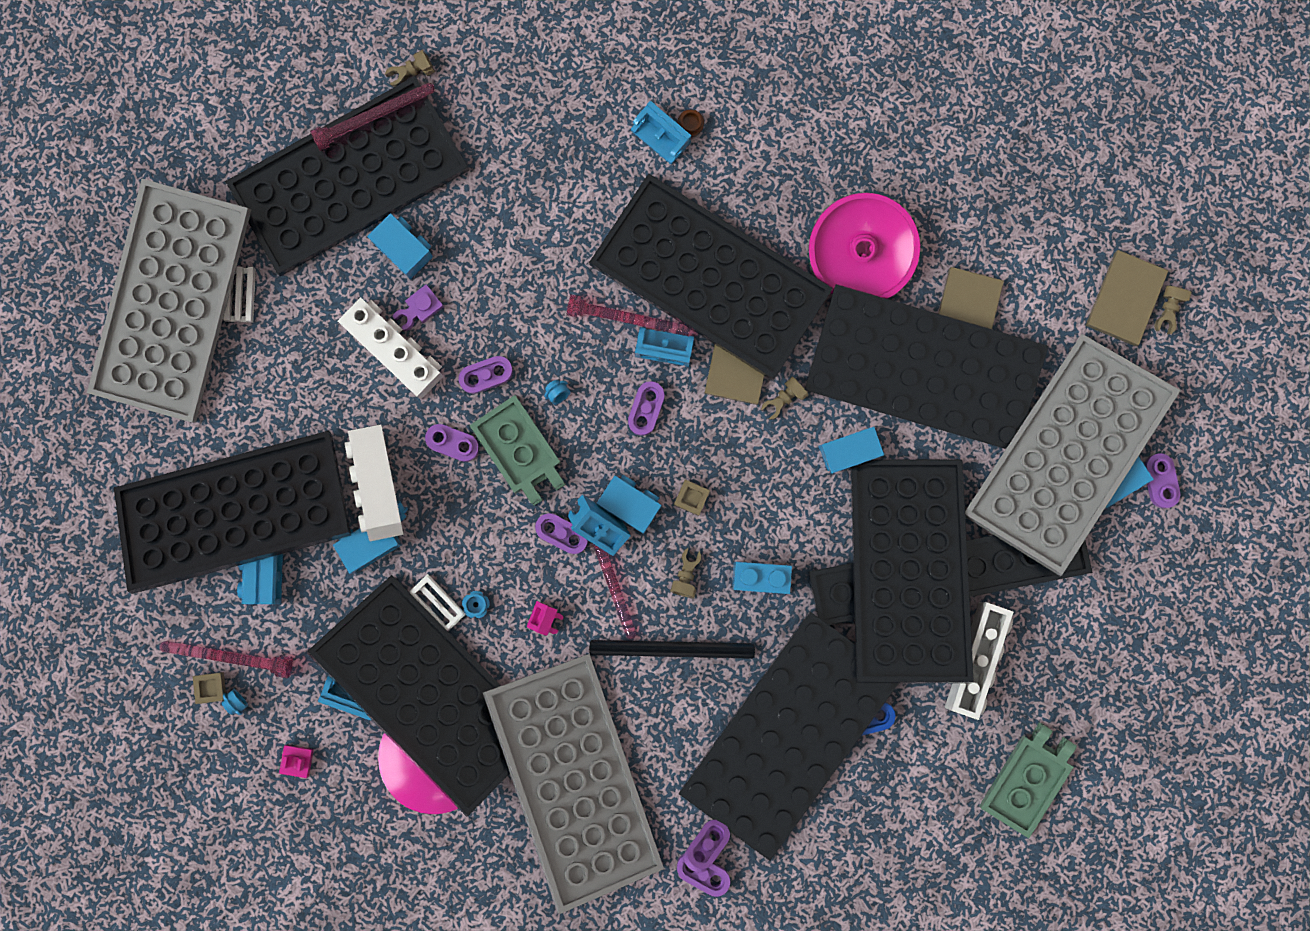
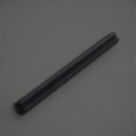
[589,640,755,659]

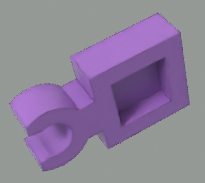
[392,284,444,331]

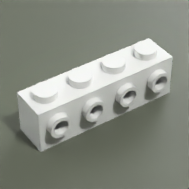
[338,297,444,399]
[345,425,404,541]
[945,602,1014,720]

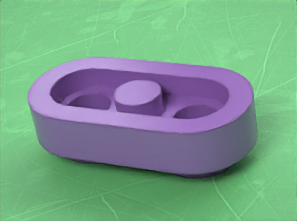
[459,356,513,394]
[628,381,664,436]
[425,424,480,462]
[1144,453,1180,508]
[535,513,588,554]
[684,820,730,873]
[677,853,730,897]

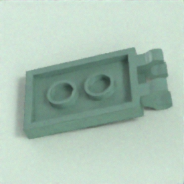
[469,395,566,506]
[979,722,1077,838]

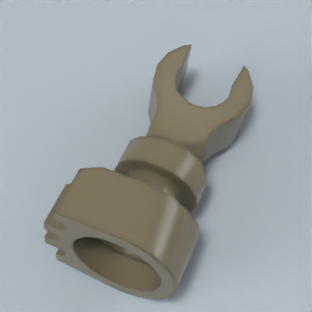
[385,49,435,87]
[1154,286,1192,335]
[761,376,809,420]
[670,548,701,599]

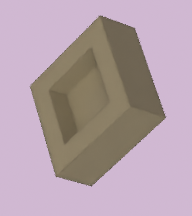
[674,480,710,516]
[192,672,226,704]

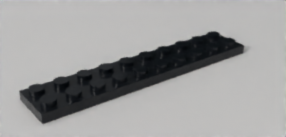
[808,535,1093,625]

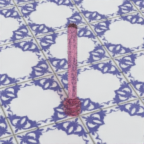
[310,83,435,151]
[566,294,696,337]
[592,543,636,639]
[159,641,293,679]

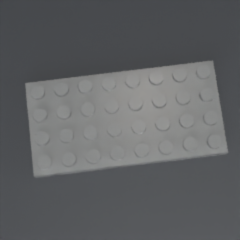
[87,179,251,423]
[965,334,1181,576]
[483,654,664,914]

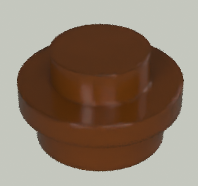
[677,109,704,137]

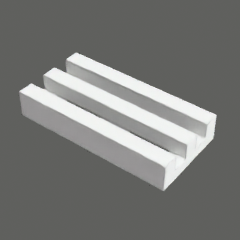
[223,267,256,322]
[409,574,466,632]

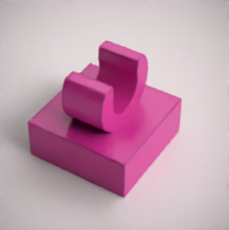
[527,601,563,636]
[279,744,314,778]

